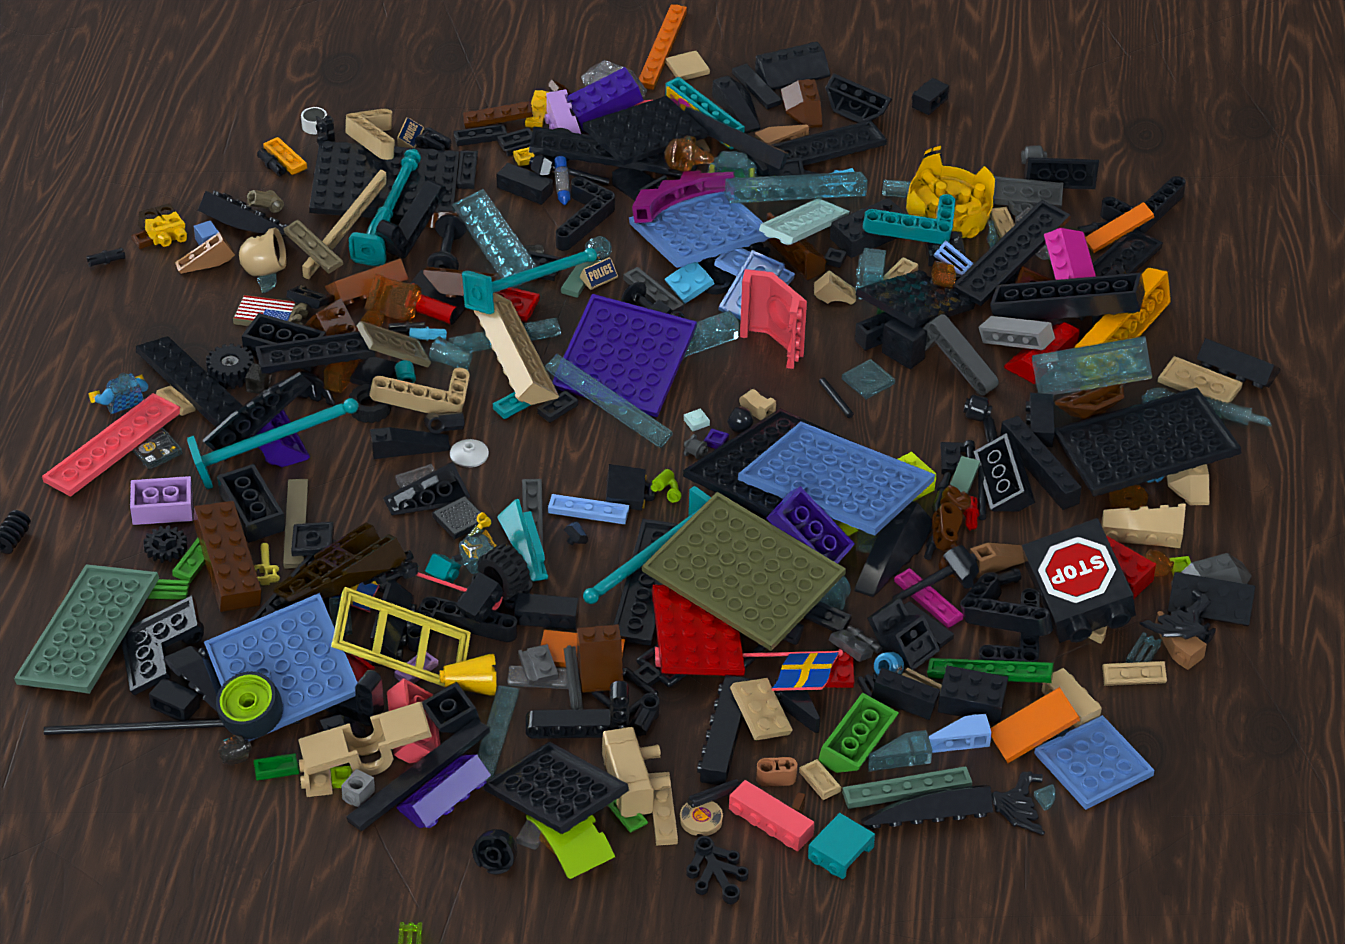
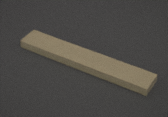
[283,479,308,569]

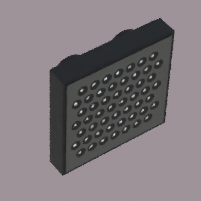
[432,496,481,540]

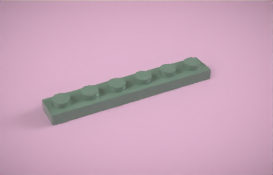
[842,766,972,809]

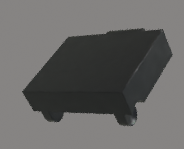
[605,464,655,511]

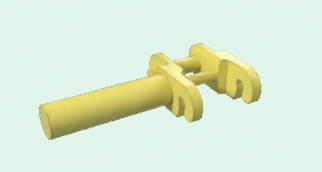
[254,543,280,585]

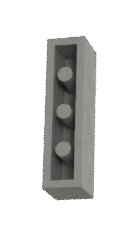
[979,316,1055,350]

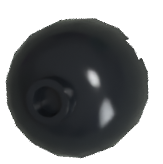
[472,829,518,874]

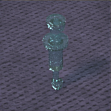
[987,221,999,248]

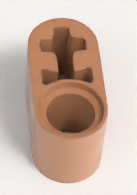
[756,757,797,787]

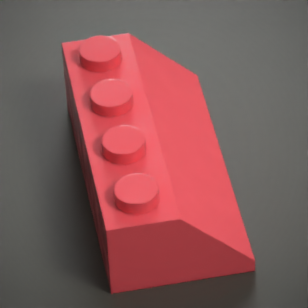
[387,678,440,763]

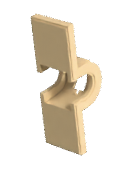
[298,702,432,776]

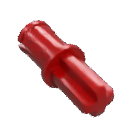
[964,496,979,531]

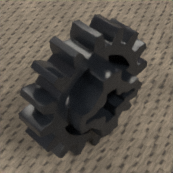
[143,525,188,563]

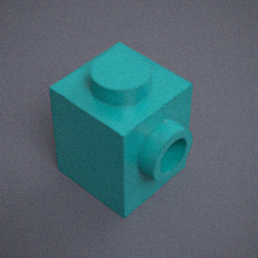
[425,553,461,583]

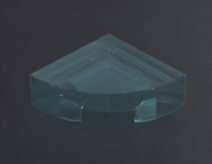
[258,274,277,293]
[1034,784,1055,811]

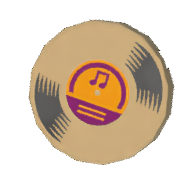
[680,801,723,836]

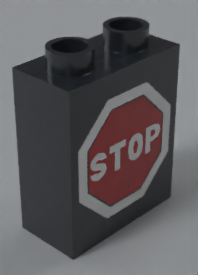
[1022,518,1136,643]

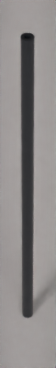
[44,719,300,735]

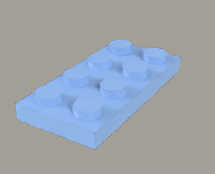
[714,248,795,285]

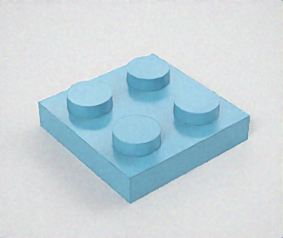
[665,262,714,304]

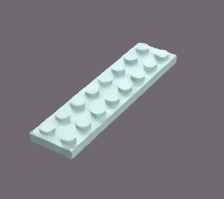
[759,198,850,245]

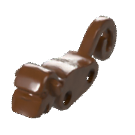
[932,485,971,578]

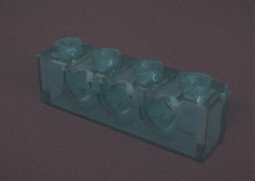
[684,311,739,357]

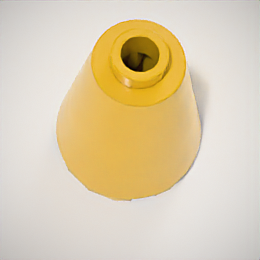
[439,654,496,696]

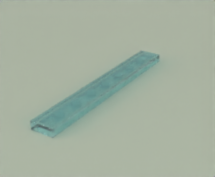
[545,354,673,448]

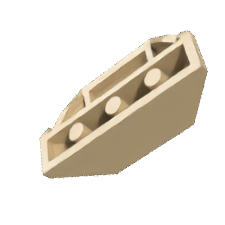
[1166,464,1209,505]

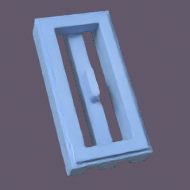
[934,240,973,275]

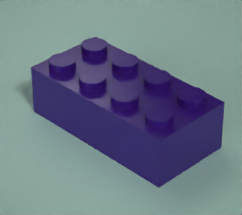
[567,67,644,131]
[766,486,855,564]

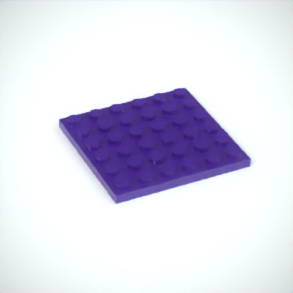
[552,294,697,417]

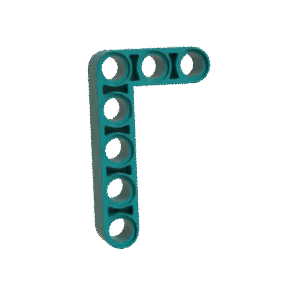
[863,194,955,244]

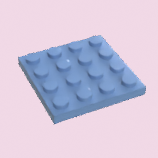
[1034,715,1155,810]

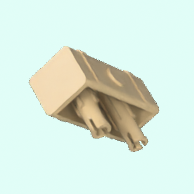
[602,727,671,818]

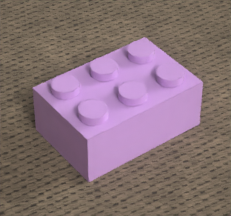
[130,476,193,525]

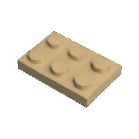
[730,678,793,740]

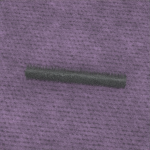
[564,645,583,710]

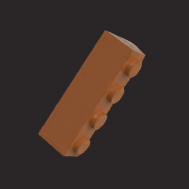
[325,259,408,306]

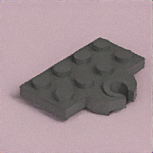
[993,176,1064,218]

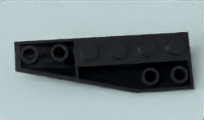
[197,190,288,237]

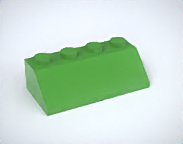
[818,693,899,773]

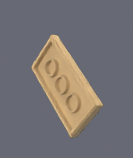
[1158,356,1243,409]

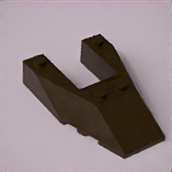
[273,522,407,602]

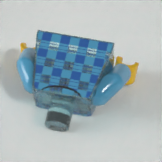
[88,373,148,414]

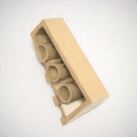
[1101,503,1186,548]

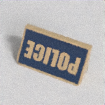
[397,117,424,148]
[580,257,618,290]

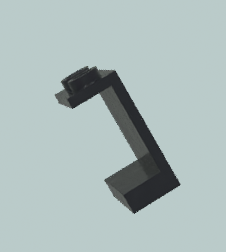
[612,167,667,201]

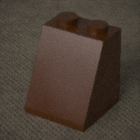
[577,624,623,692]

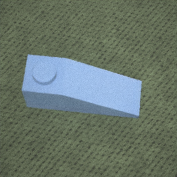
[927,714,992,753]

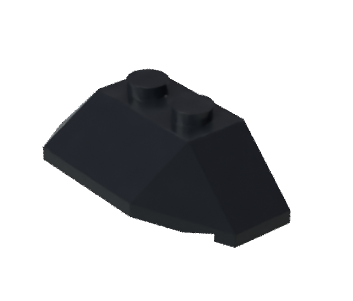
[825,73,892,123]

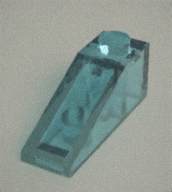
[868,730,932,771]

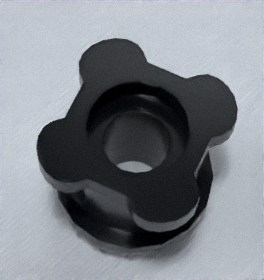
[747,242,770,257]

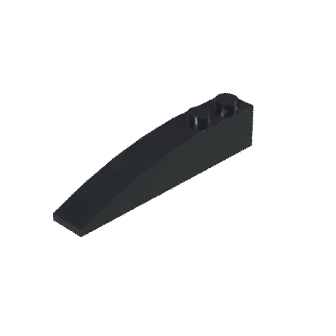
[202,372,312,461]

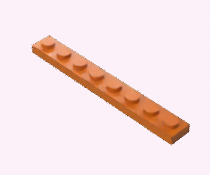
[637,4,687,90]

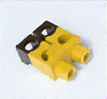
[138,203,187,247]

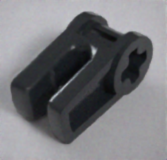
[415,127,452,150]

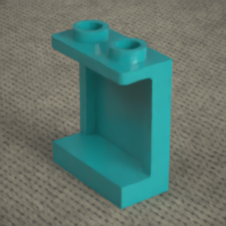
[808,813,875,879]

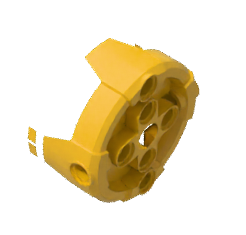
[906,146,995,238]

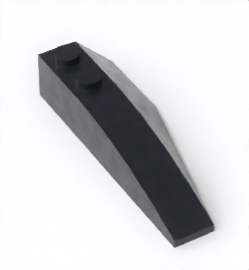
[855,501,933,597]

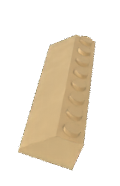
[474,293,559,405]

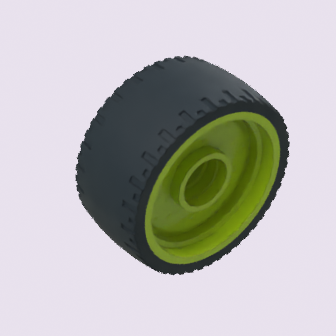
[216,671,283,739]

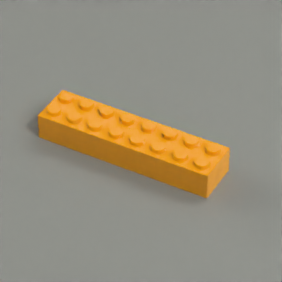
[1075,268,1171,382]

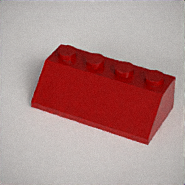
[1004,322,1080,384]

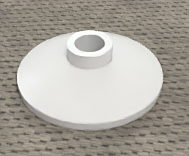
[450,439,489,468]

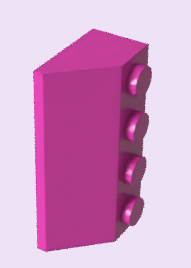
[1044,228,1096,280]

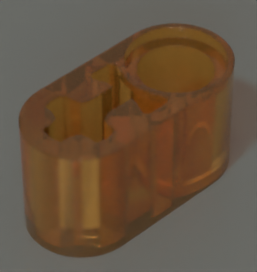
[931,261,956,289]

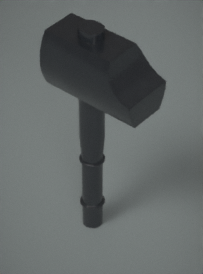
[529,154,610,186]
[892,545,979,600]

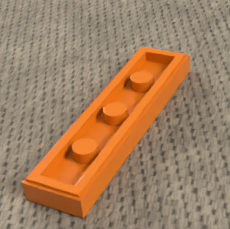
[1085,202,1154,253]

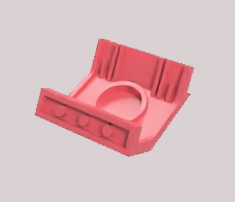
[740,269,807,369]

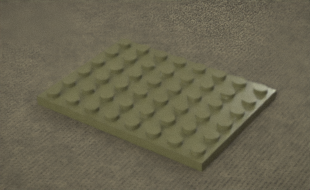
[642,492,846,651]

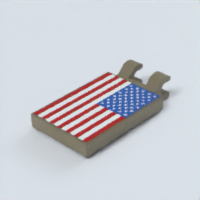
[233,295,308,326]

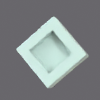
[684,408,710,431]

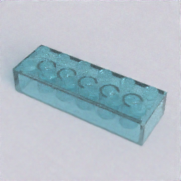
[1032,336,1152,395]

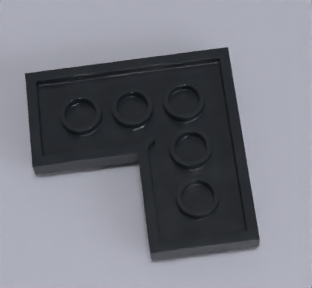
[121,596,201,695]

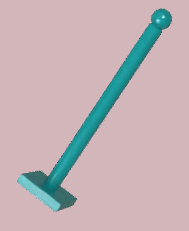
[462,248,598,314]
[187,398,359,489]
[583,486,711,604]

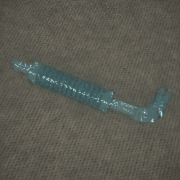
[1141,387,1271,426]

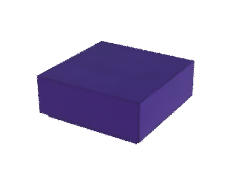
[704,428,729,449]

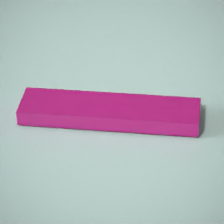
[894,568,963,628]

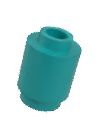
[395,360,416,383]

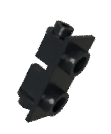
[316,115,335,145]

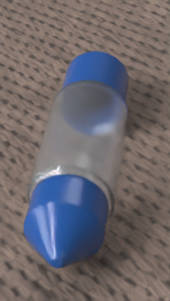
[554,156,571,205]

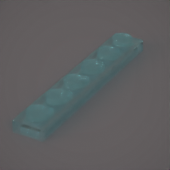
[448,318,561,355]

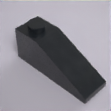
[774,678,820,733]

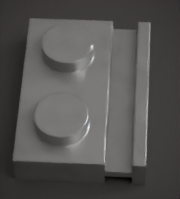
[518,645,558,686]

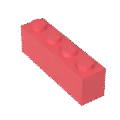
[729,780,814,851]

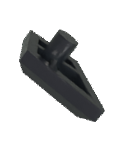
[564,521,588,545]

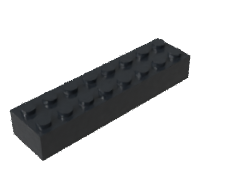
[990,273,1145,321]

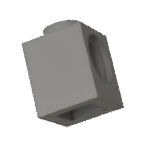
[341,769,375,807]

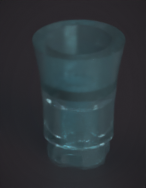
[429,336,473,369]

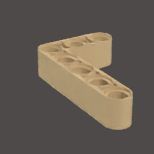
[345,109,395,160]
[370,368,470,414]

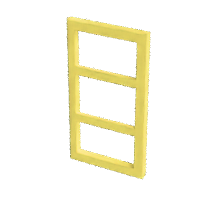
[331,587,471,688]

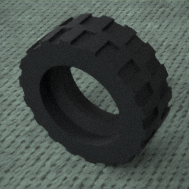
[349,383,391,423]

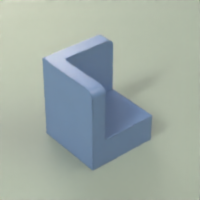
[194,220,219,246]

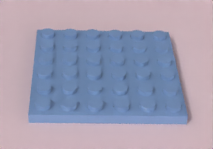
[629,191,770,268]
[204,593,358,743]

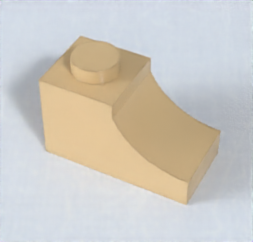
[814,271,856,305]

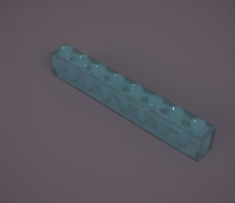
[725,172,868,204]

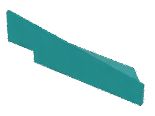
[497,499,548,581]

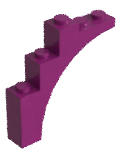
[632,171,736,223]

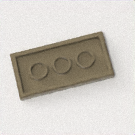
[357,321,431,368]

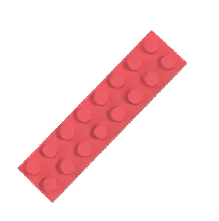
[42,393,180,497]

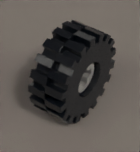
[206,344,255,389]

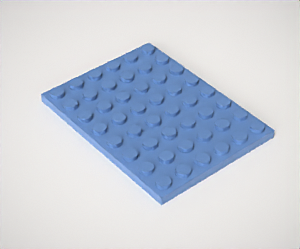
[738,422,935,535]

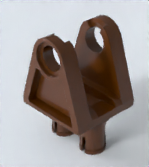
[304,298,357,336]

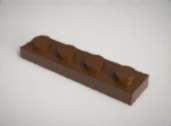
[463,101,533,129]

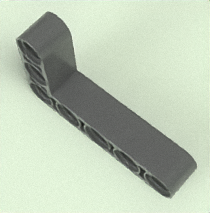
[923,314,999,396]

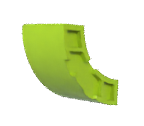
[526,815,615,879]

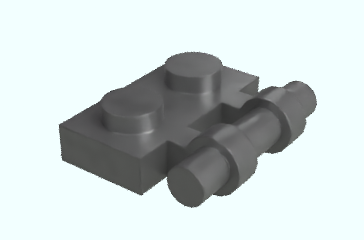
[829,625,882,662]

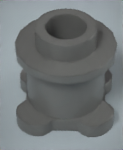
[684,434,708,459]

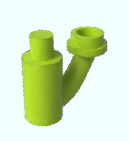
[651,469,681,503]

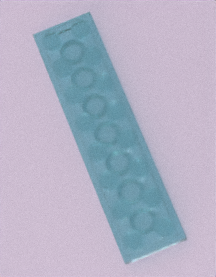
[452,189,537,288]

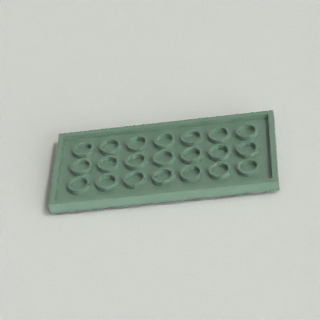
[14,564,159,693]

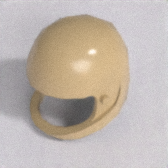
[239,228,287,276]

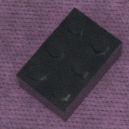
[938,665,1008,723]

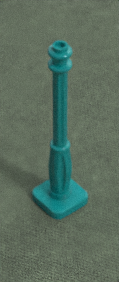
[348,149,421,267]

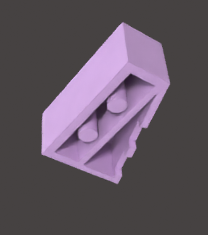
[544,89,581,134]

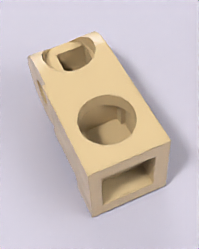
[739,389,776,421]

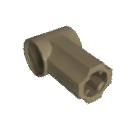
[247,190,284,213]

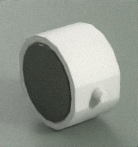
[301,107,327,134]

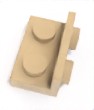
[299,759,333,797]

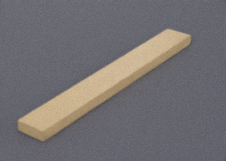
[302,170,386,279]

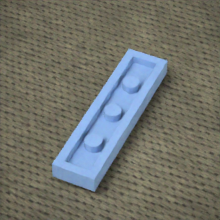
[548,494,629,524]

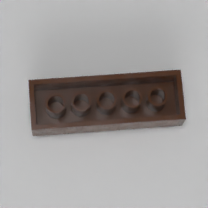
[194,501,261,612]

